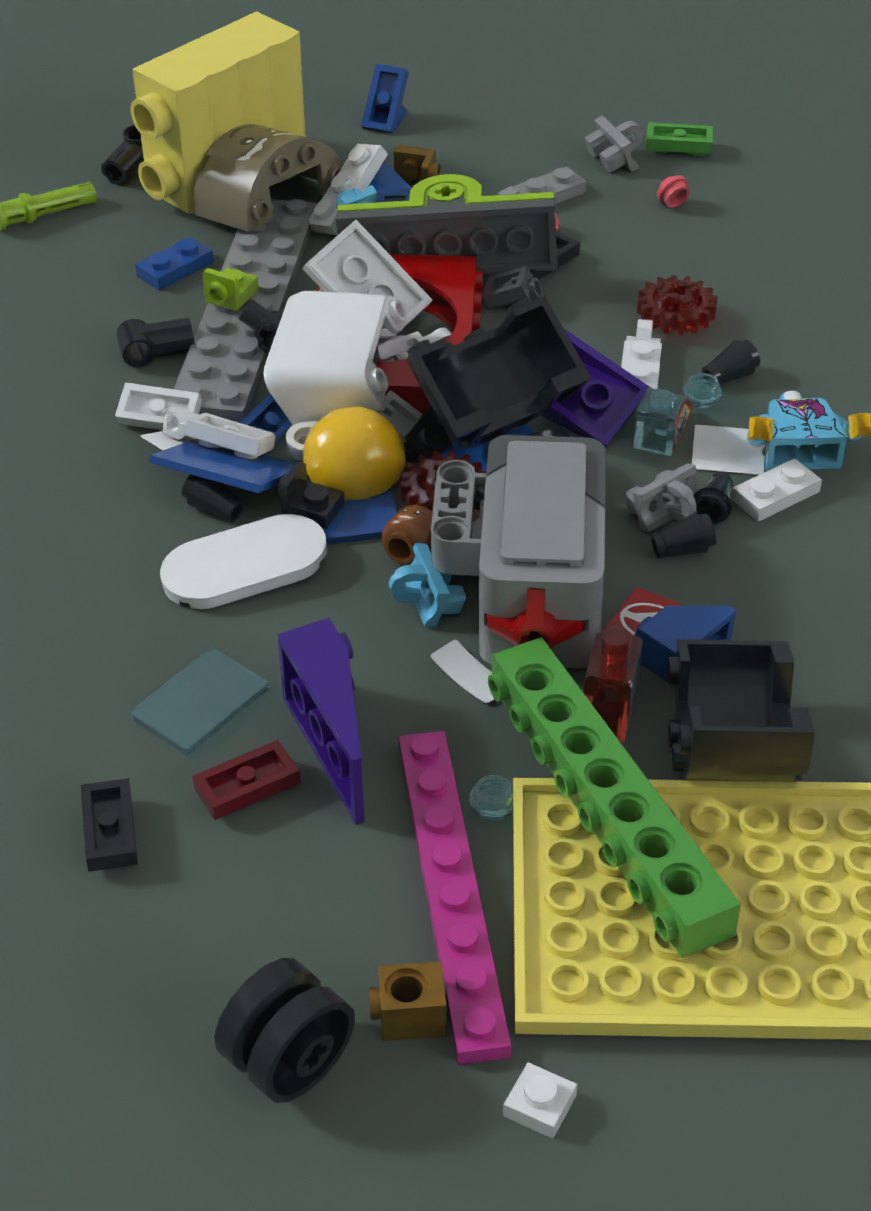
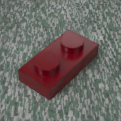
[192,740,301,820]

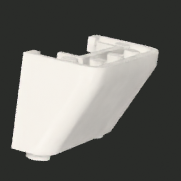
[263,291,407,425]

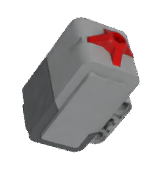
[431,435,606,669]

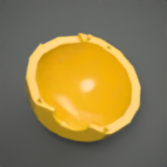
[302,406,406,500]

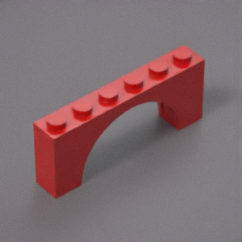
[376,254,483,414]

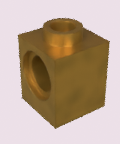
[369,961,446,1041]

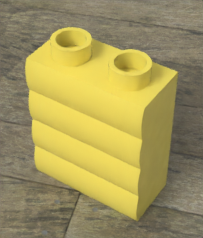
[130,11,306,214]

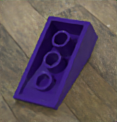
[541,329,651,448]
[277,618,365,825]

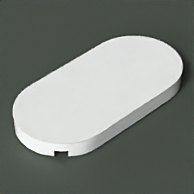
[160,514,327,609]

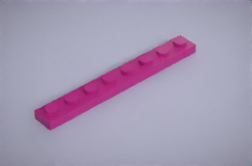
[399,731,511,1065]

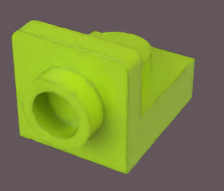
[202,268,259,311]

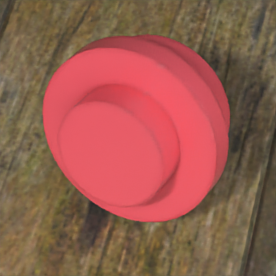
[657,175,690,208]

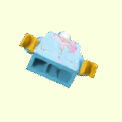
[747,391,871,471]

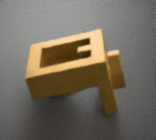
[393,145,441,183]

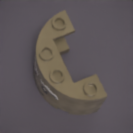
[193,124,343,232]

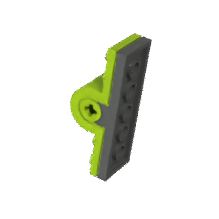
[336,174,558,274]

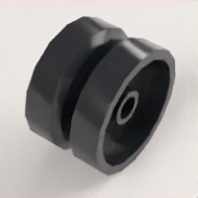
[214,958,355,1103]

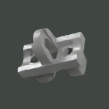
[584,115,643,173]
[625,463,698,532]

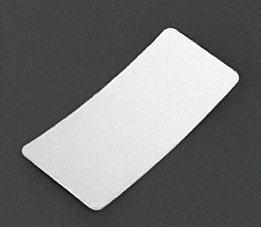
[431,640,494,703]

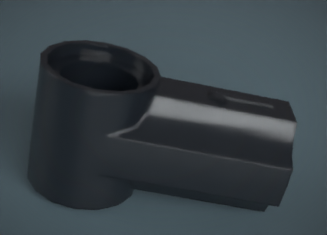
[101,124,144,186]
[116,317,195,368]

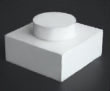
[503,1062,577,1139]

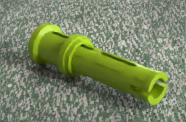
[0,181,97,231]

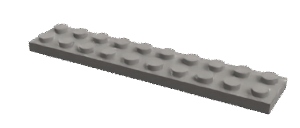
[173,199,317,423]

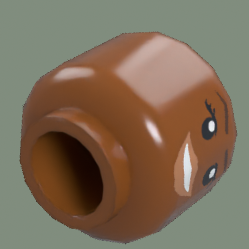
[382,504,433,566]

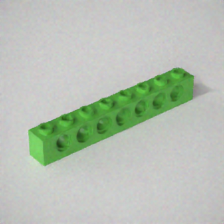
[488,637,741,958]

